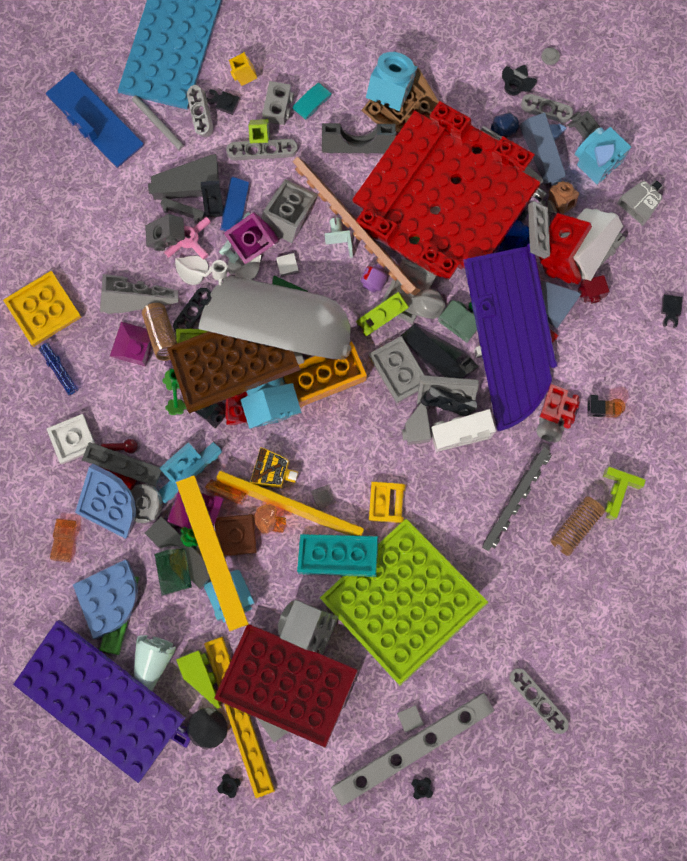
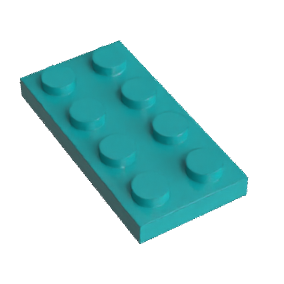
[297,534,378,577]

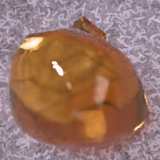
[254,503,286,535]

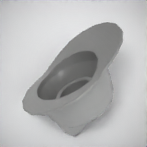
[402,286,445,319]

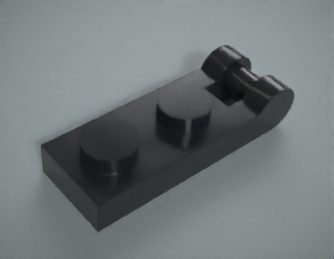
[420,387,477,416]

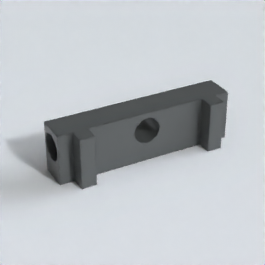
[160,197,205,224]

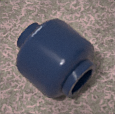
[491,113,519,138]

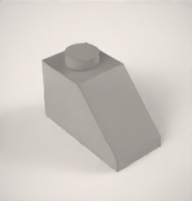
[401,403,431,445]

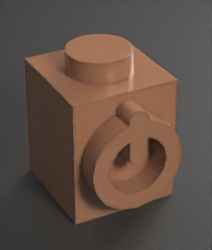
[548,181,579,214]

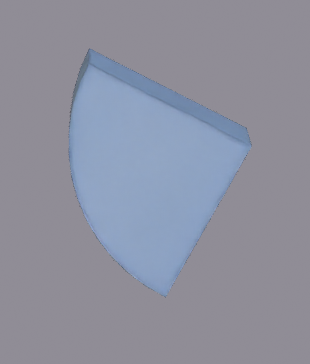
[549,124,566,141]
[594,144,614,167]

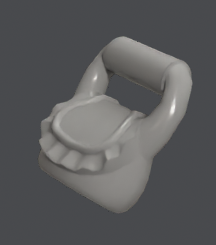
[536,417,566,443]

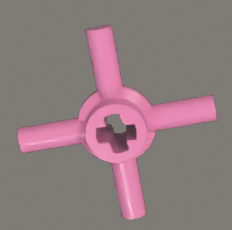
[164,217,211,260]

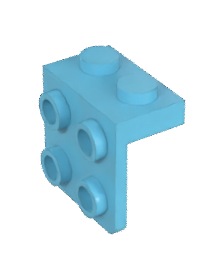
[204,570,255,623]

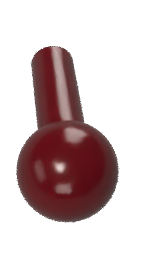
[101,439,138,454]

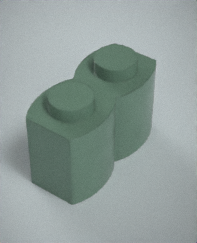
[438,300,477,343]

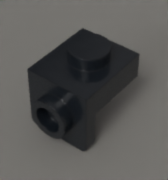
[195,403,226,428]

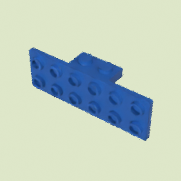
[46,71,144,168]

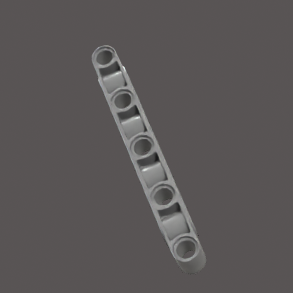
[331,693,495,806]

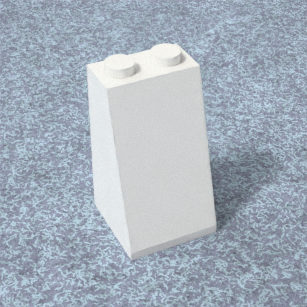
[561,208,623,281]

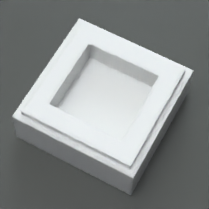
[276,253,299,276]

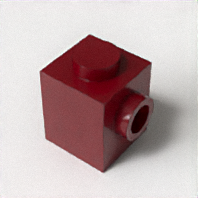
[578,275,610,304]

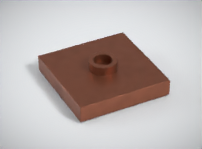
[215,514,257,557]

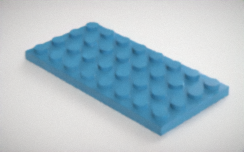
[118,0,222,110]

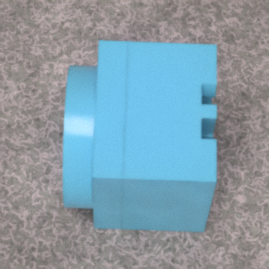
[366,52,418,111]
[574,127,631,185]
[241,378,302,429]

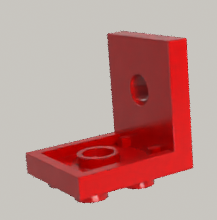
[538,213,592,284]

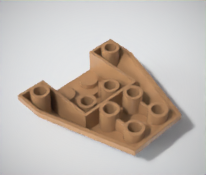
[361,63,439,133]

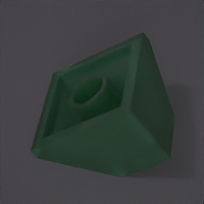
[154,548,192,596]

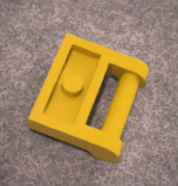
[369,482,406,523]

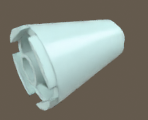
[134,635,176,691]

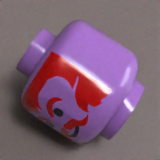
[360,264,388,293]

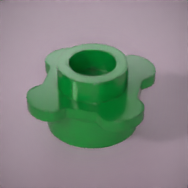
[180,527,198,547]

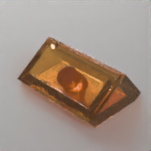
[205,479,247,506]

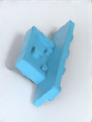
[159,442,222,503]

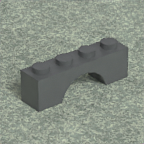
[322,123,396,154]
[145,517,211,590]

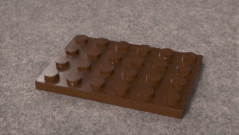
[167,331,300,414]

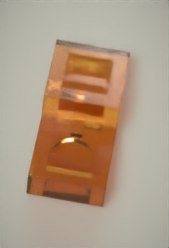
[50,519,77,563]

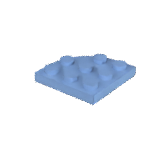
[75,464,136,539]
[73,560,138,640]

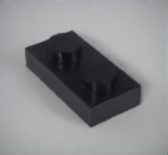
[201,180,224,218]

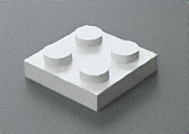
[47,414,95,465]

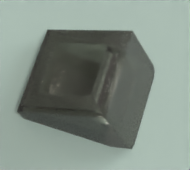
[310,485,336,510]

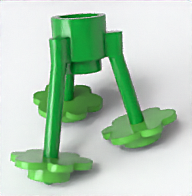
[162,369,186,415]

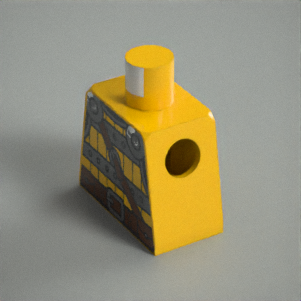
[250,447,298,488]

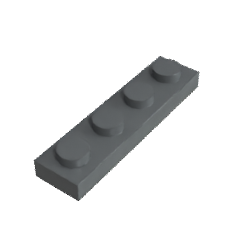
[82,442,162,487]

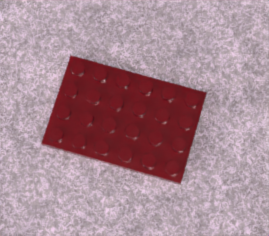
[214,624,358,748]

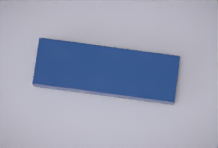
[220,177,249,231]

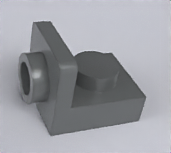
[567,111,600,140]

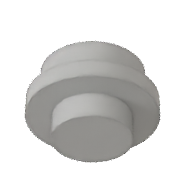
[541,47,560,65]

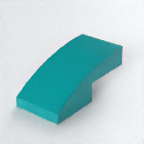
[292,82,332,120]

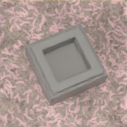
[397,705,423,732]

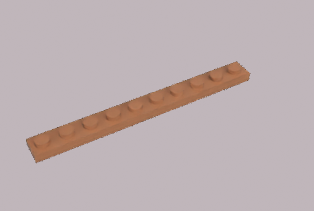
[292,156,421,296]

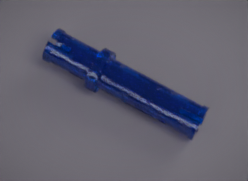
[38,342,79,396]

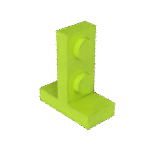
[603,467,646,520]

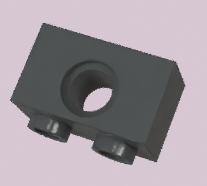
[145,214,185,251]

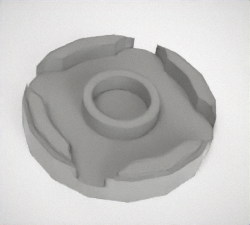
[130,484,162,523]

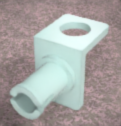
[325,218,353,258]

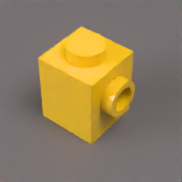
[229,52,257,86]

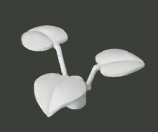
[175,255,261,306]

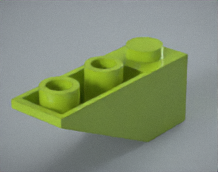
[176,650,222,709]

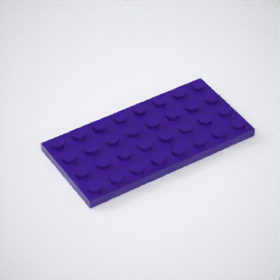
[13,620,186,783]

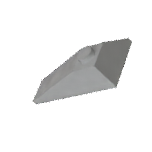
[100,274,178,314]

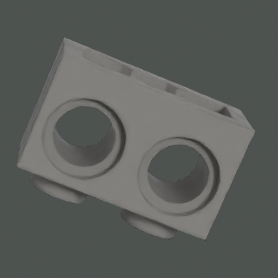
[262,81,294,125]

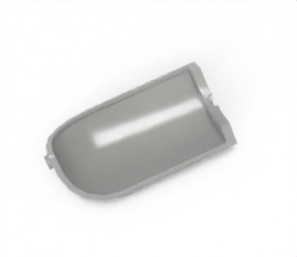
[198,276,351,360]

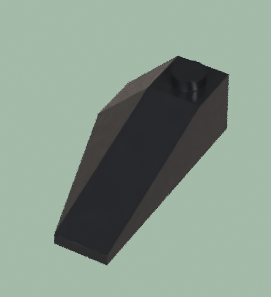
[400,324,479,379]

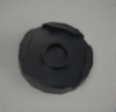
[187,707,228,750]

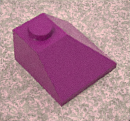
[224,212,280,264]
[110,321,157,367]

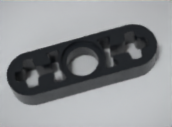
[173,288,212,332]

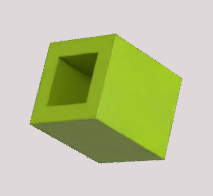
[248,119,270,143]

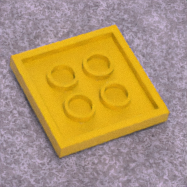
[3,270,82,347]

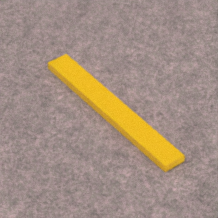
[217,471,364,536]
[176,475,249,632]
[204,636,275,799]

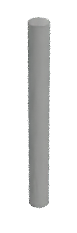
[132,95,184,151]

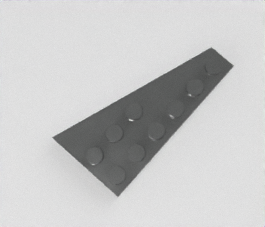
[482,442,552,551]

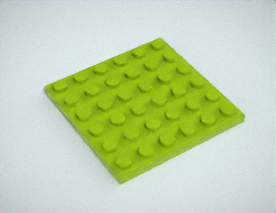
[320,519,488,686]

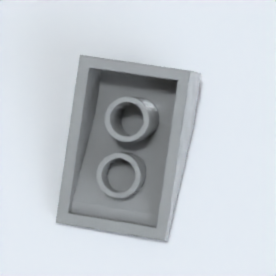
[261,179,318,243]

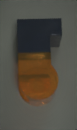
[587,395,626,418]

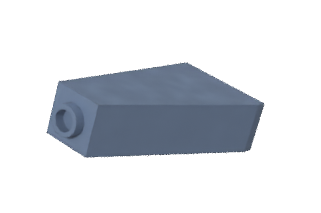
[519,113,566,186]
[540,280,581,328]

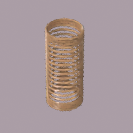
[142,303,177,361]
[550,496,605,556]

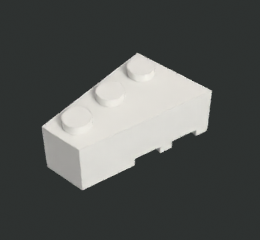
[430,409,496,452]

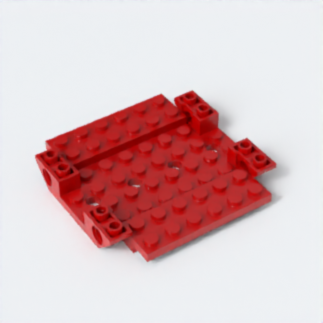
[352,101,540,279]

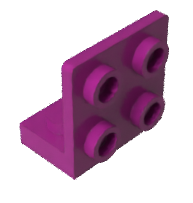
[168,490,223,529]

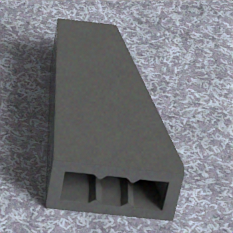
[148,154,219,200]

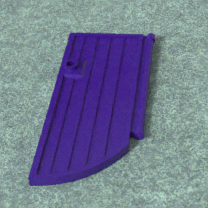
[463,243,558,431]

